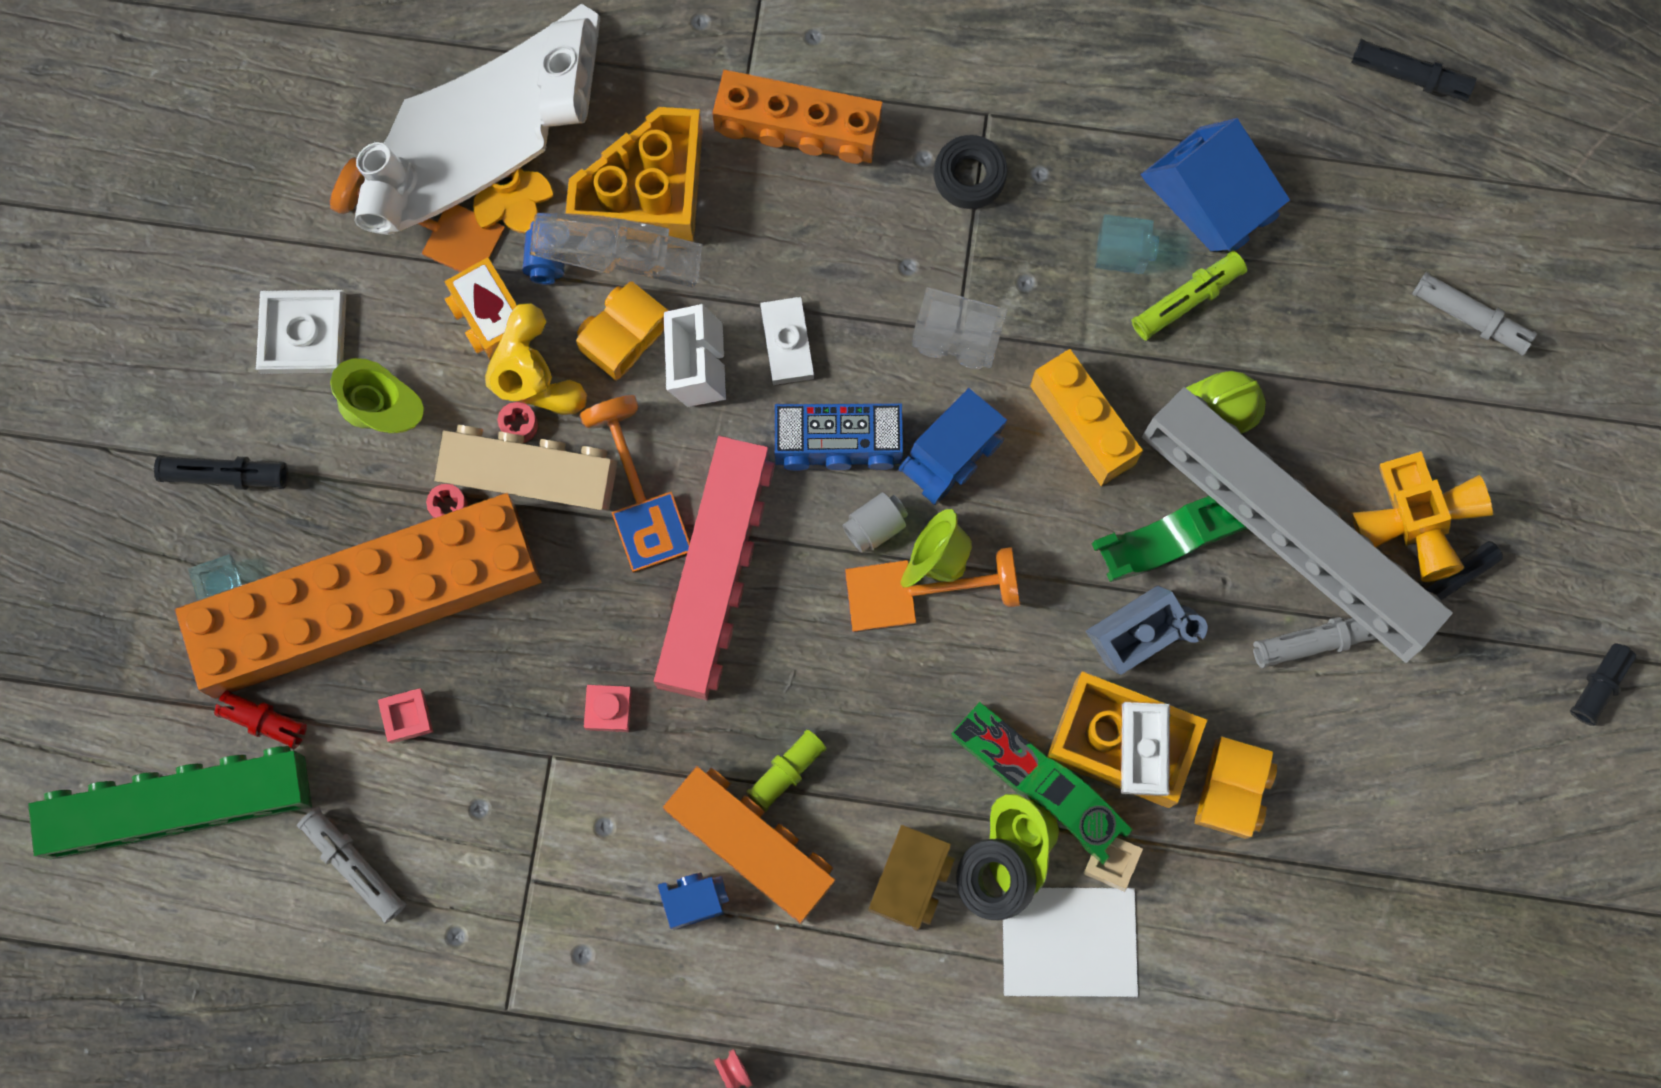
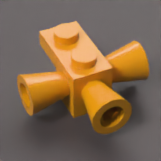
[1351,451,1493,582]

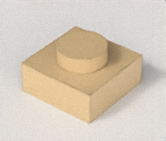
[1084,837,1143,892]

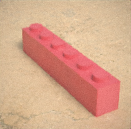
[654,436,775,700]

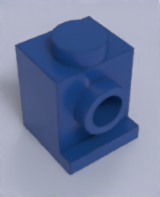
[658,872,729,930]

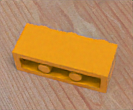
[1030,349,1143,486]

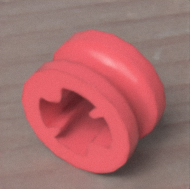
[497,402,538,443]
[426,484,468,518]
[714,1049,753,1088]

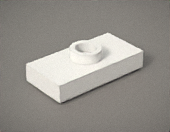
[760,297,814,385]
[1121,702,1169,796]

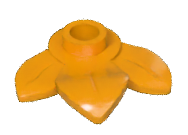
[473,167,553,233]

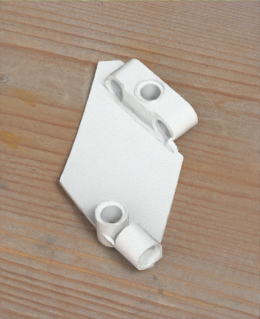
[354,3,600,235]

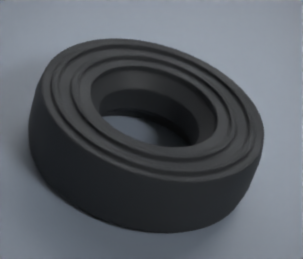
[934,135,1007,209]
[956,839,1036,921]

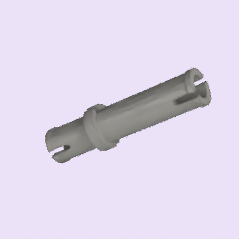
[1412,271,1537,356]
[1253,617,1377,668]
[297,807,407,924]

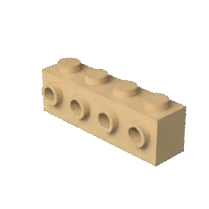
[434,425,618,511]

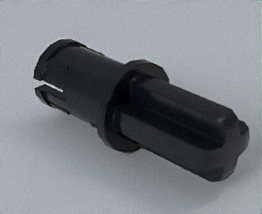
[1570,643,1636,726]

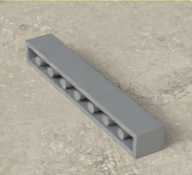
[1141,387,1453,663]

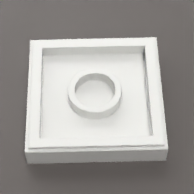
[256,290,346,374]

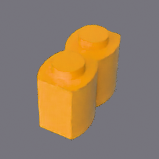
[576,281,669,381]
[1194,737,1277,839]

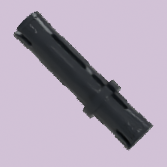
[1351,39,1477,103]
[154,455,288,490]

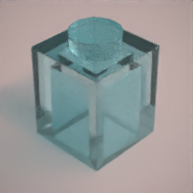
[1095,214,1159,274]

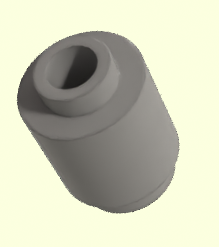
[842,492,908,553]

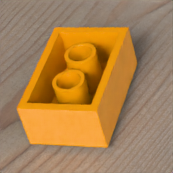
[1047,671,1207,808]

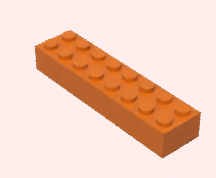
[175,493,542,699]

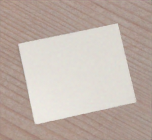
[1002,888,1138,997]

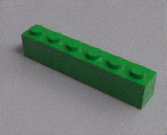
[28,746,312,860]

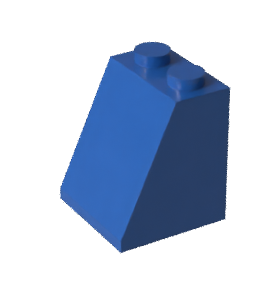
[1140,118,1290,252]

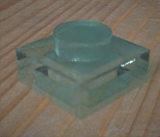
[188,554,242,601]

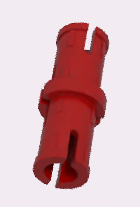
[214,690,307,750]

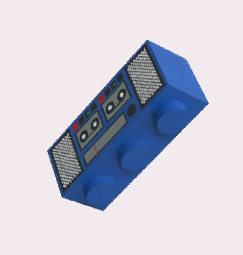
[775,404,903,471]

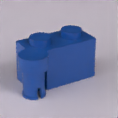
[899,388,1007,505]

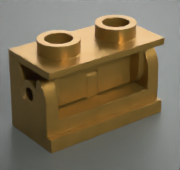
[868,824,955,931]

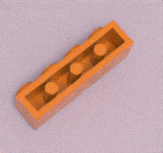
[712,69,883,164]
[662,766,835,924]

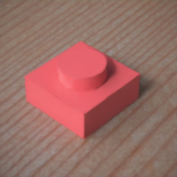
[584,685,632,732]
[378,688,433,744]

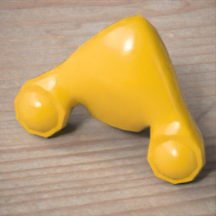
[485,303,587,415]

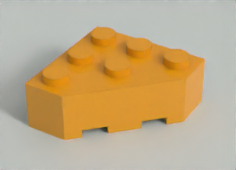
[565,107,703,244]

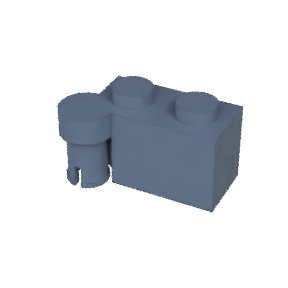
[1086,585,1208,675]

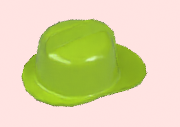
[330,358,424,433]
[1186,371,1266,434]
[900,509,972,588]
[989,794,1059,894]

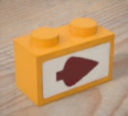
[444,257,535,360]

